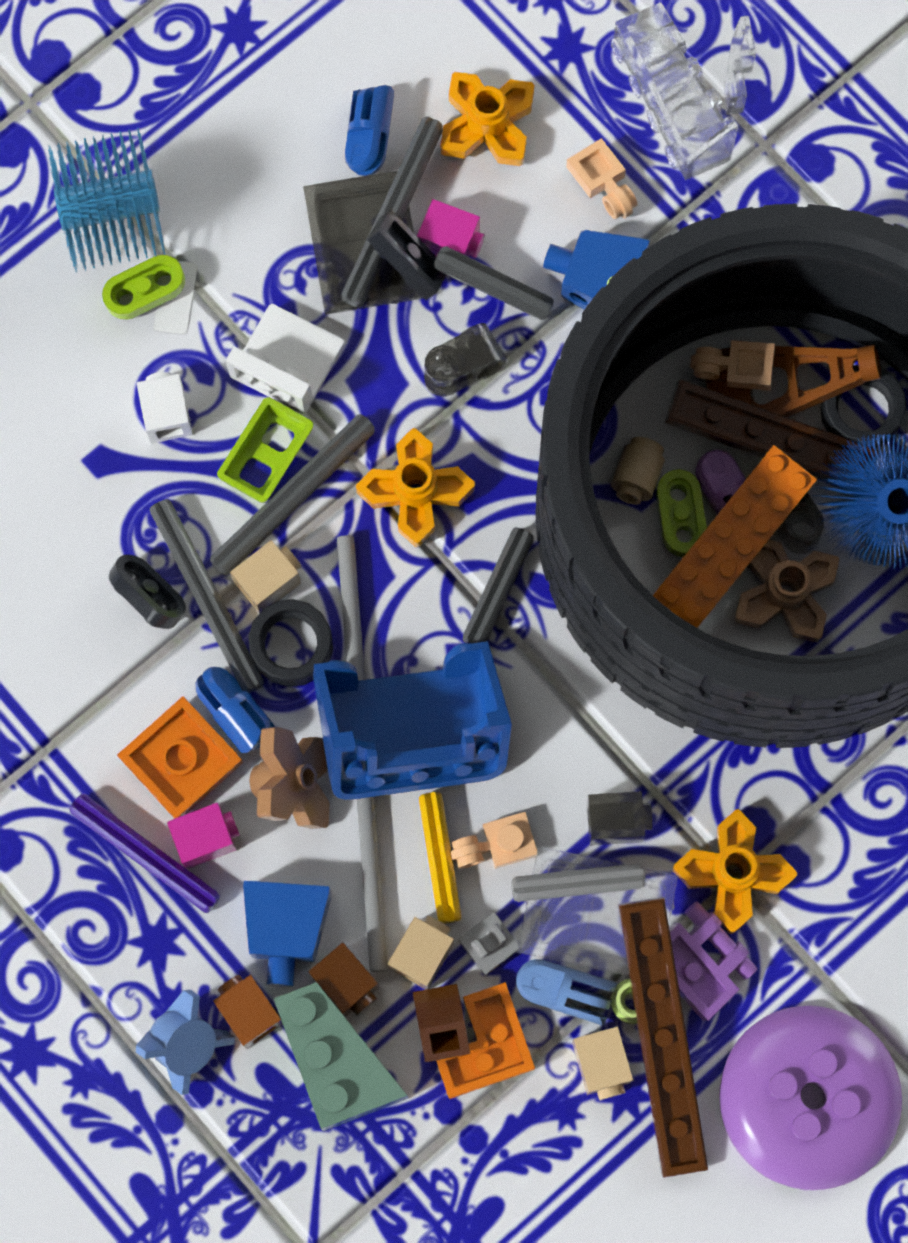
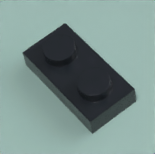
[367,209,446,300]

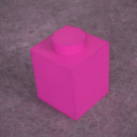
[417,199,485,258]
[167,802,240,869]

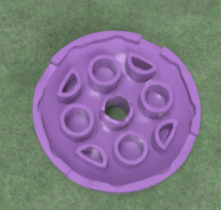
[719,1006,902,1190]

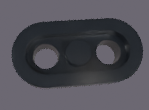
[109,554,186,629]

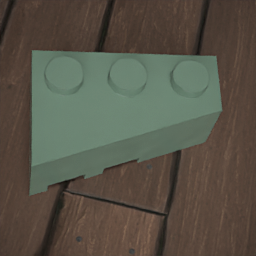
[273,982,409,1131]

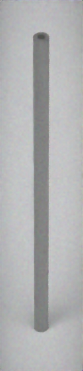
[337,535,388,972]

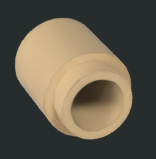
[611,437,665,505]

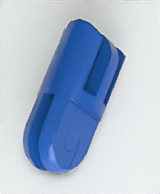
[345,85,394,176]
[195,667,276,753]

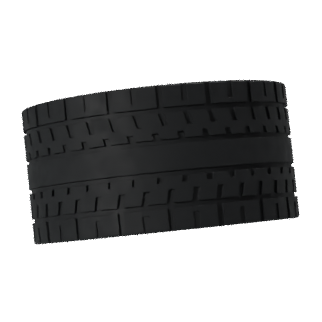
[535,204,908,748]

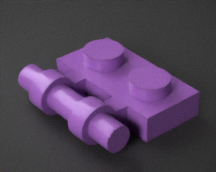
[669,901,757,1021]

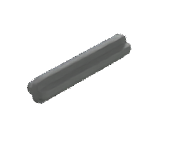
[434,246,554,320]
[463,527,534,643]

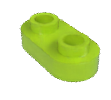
[102,255,185,320]
[656,469,707,557]

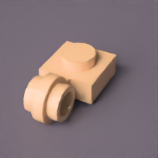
[567,138,637,219]
[690,340,775,390]
[450,812,538,869]

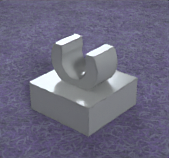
[458,912,521,977]

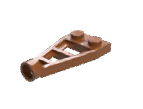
[706,344,882,417]

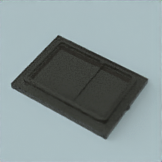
[303,171,424,315]

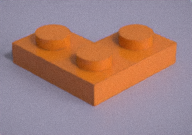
[436,982,535,1100]

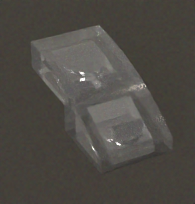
[724,16,756,115]

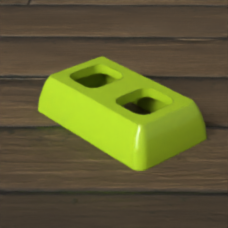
[217,397,313,503]

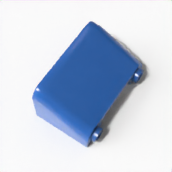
[313,641,512,800]

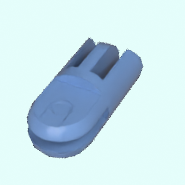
[516,959,618,1026]

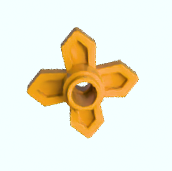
[440,72,535,166]
[356,428,475,547]
[672,809,797,934]

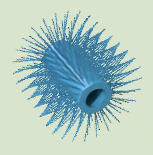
[48,128,165,272]

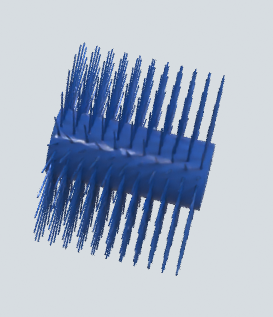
[812,434,908,568]

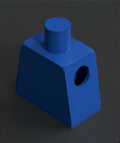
[543,230,650,309]
[243,881,332,987]

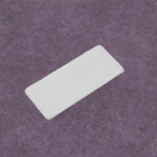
[153,261,198,335]

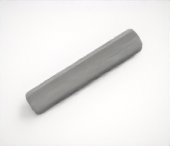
[511,864,645,902]

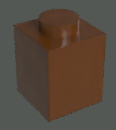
[308,942,380,1017]
[412,984,470,1062]

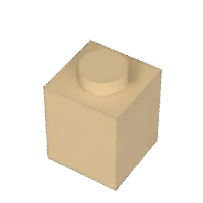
[230,540,301,613]
[387,916,454,990]
[572,1026,633,1100]

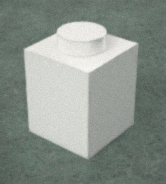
[136,372,193,444]

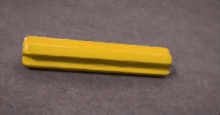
[419,792,462,924]

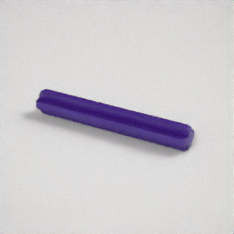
[69,794,220,913]

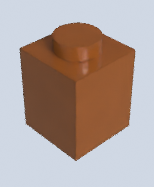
[213,974,283,1049]

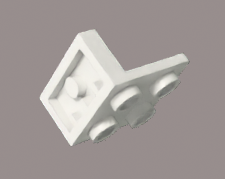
[226,304,344,415]

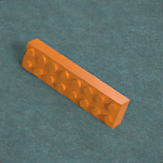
[653,445,817,628]

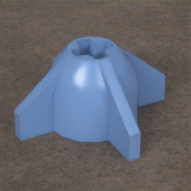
[136,990,235,1095]

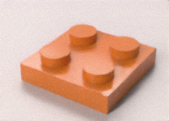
[117,696,243,819]

